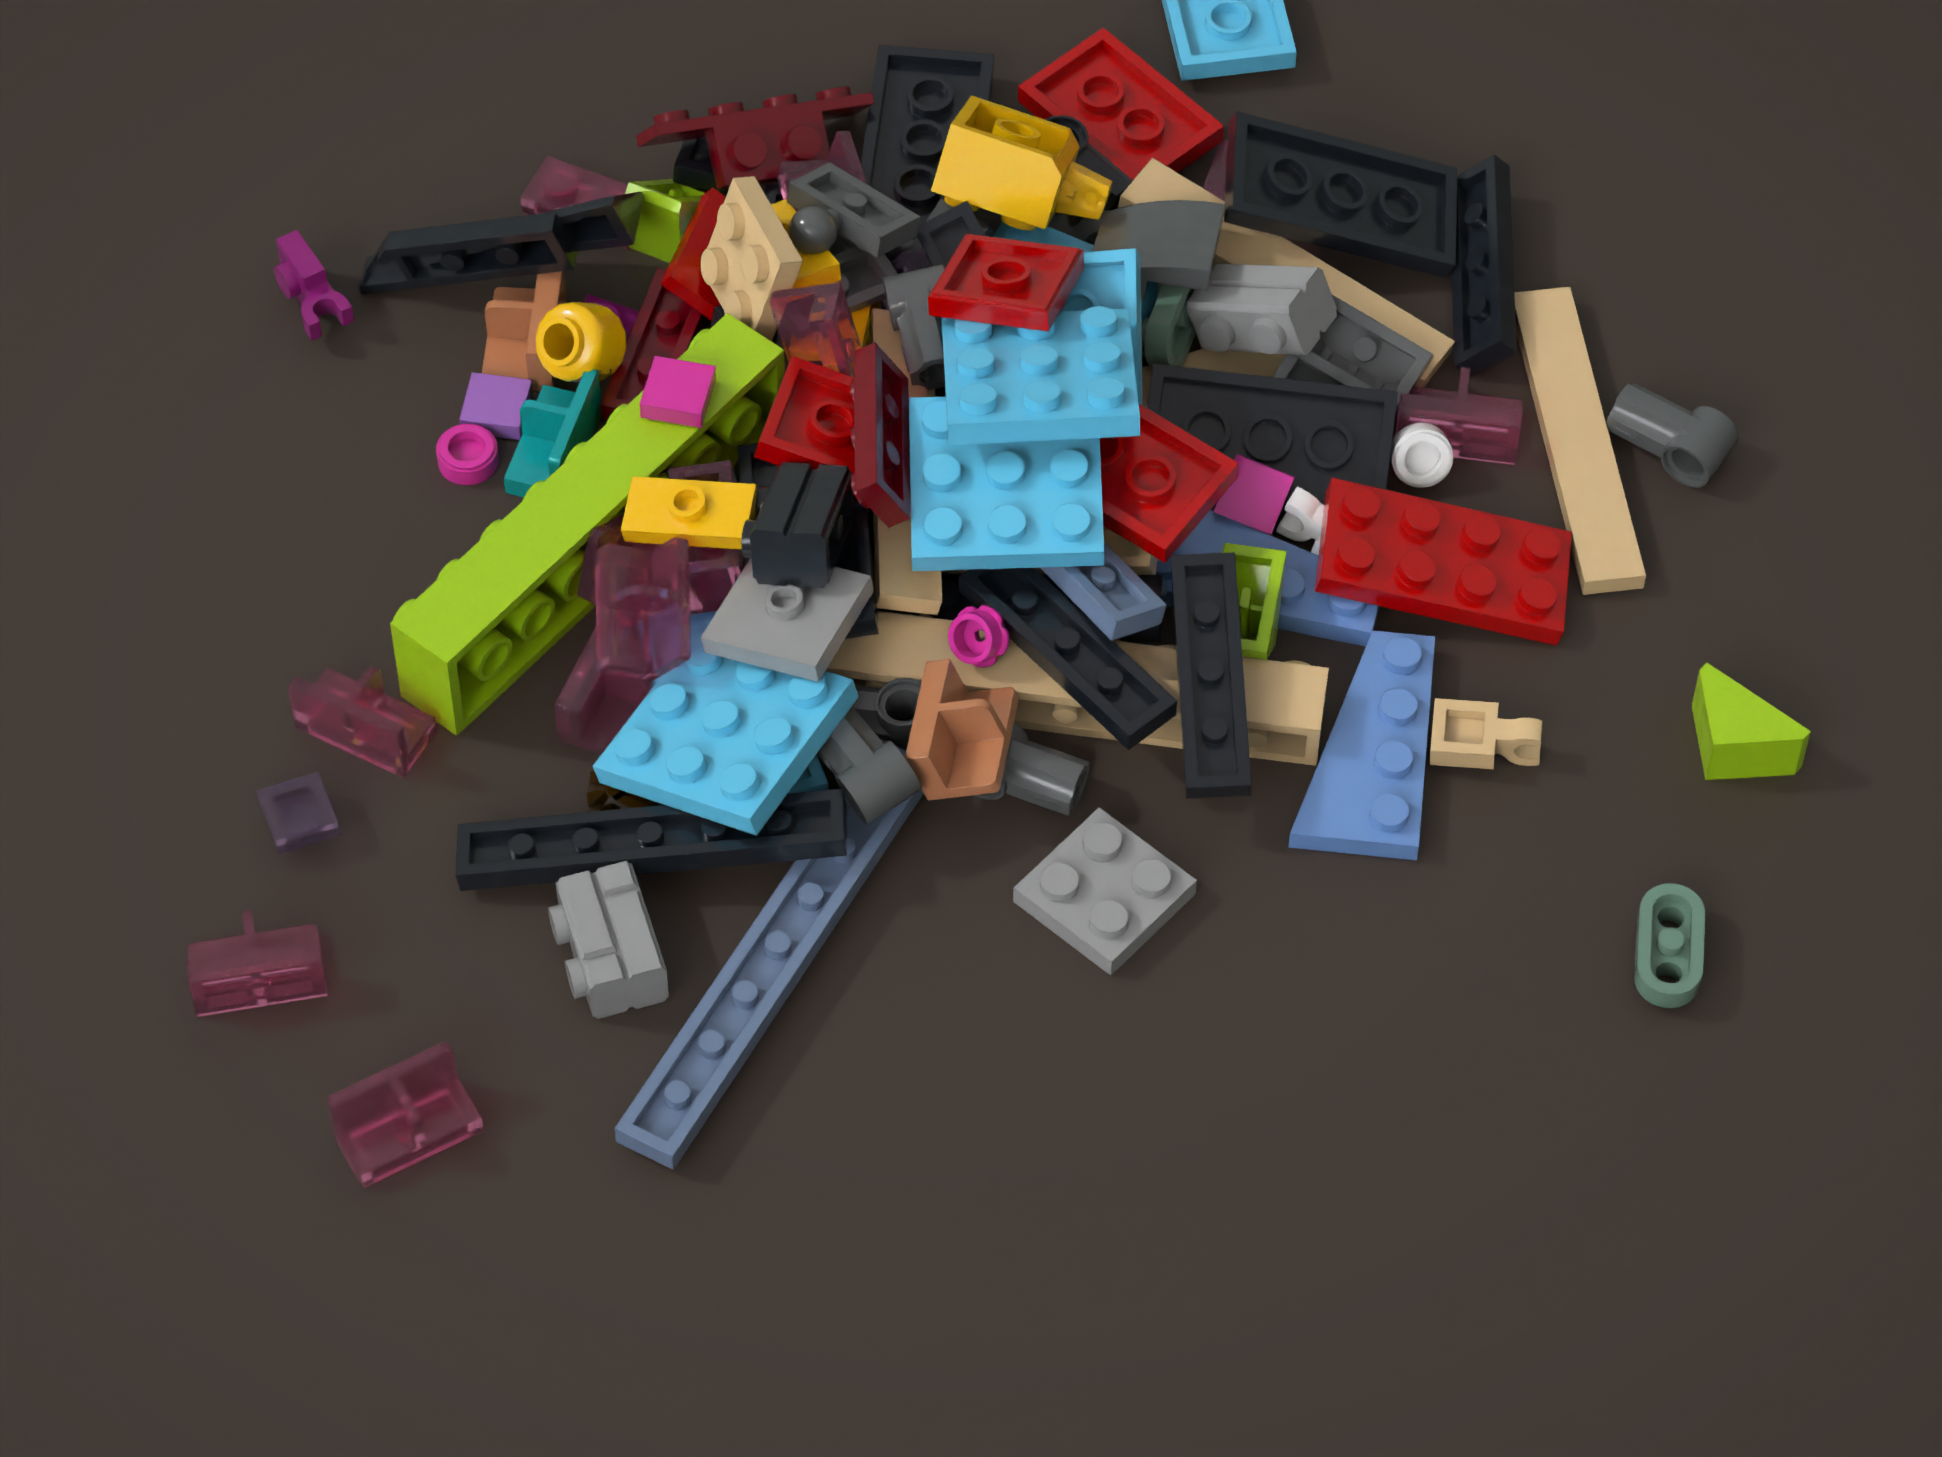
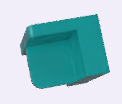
[504,370,601,497]

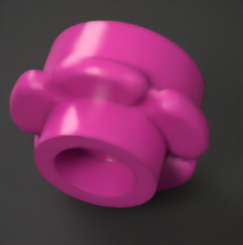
[948,605,1009,667]

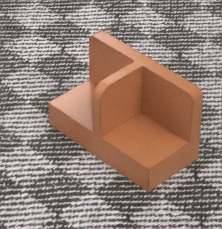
[482,271,567,392]
[905,659,1019,801]

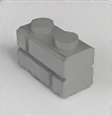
[1186,264,1337,355]
[548,861,669,1019]

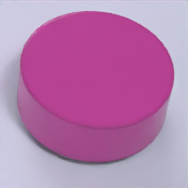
[436,424,499,485]

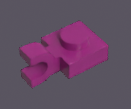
[274,230,354,341]

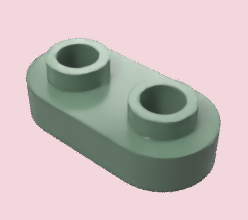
[1141,283,1196,367]
[1634,883,1705,1008]

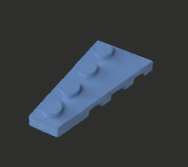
[1156,510,1380,647]
[1288,630,1435,860]

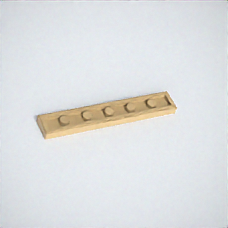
[1118,158,1455,392]
[1514,287,1646,595]
[869,308,942,615]

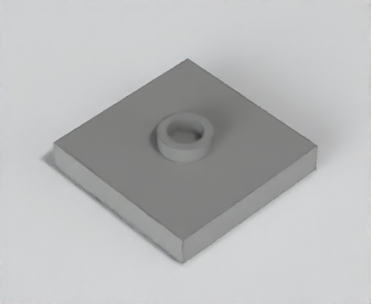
[701,558,874,682]

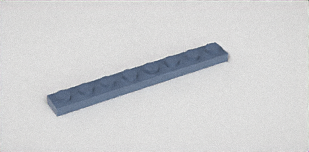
[614,739,924,1170]

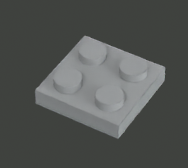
[1013,807,1197,976]

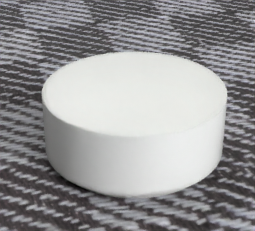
[1390,422,1453,488]

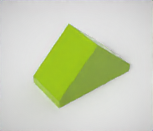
[625,179,706,263]
[1222,543,1287,660]
[1692,662,1811,780]

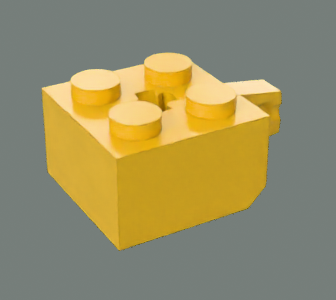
[931,95,1113,231]

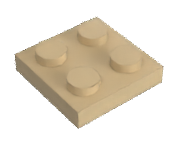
[700,176,803,341]

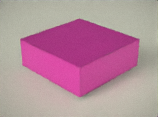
[640,356,716,428]
[1214,453,1295,535]

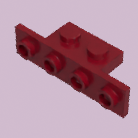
[636,86,875,190]

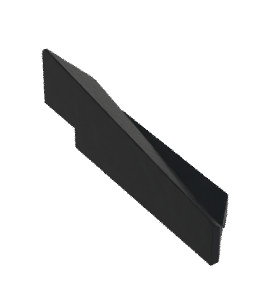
[359,192,644,294]

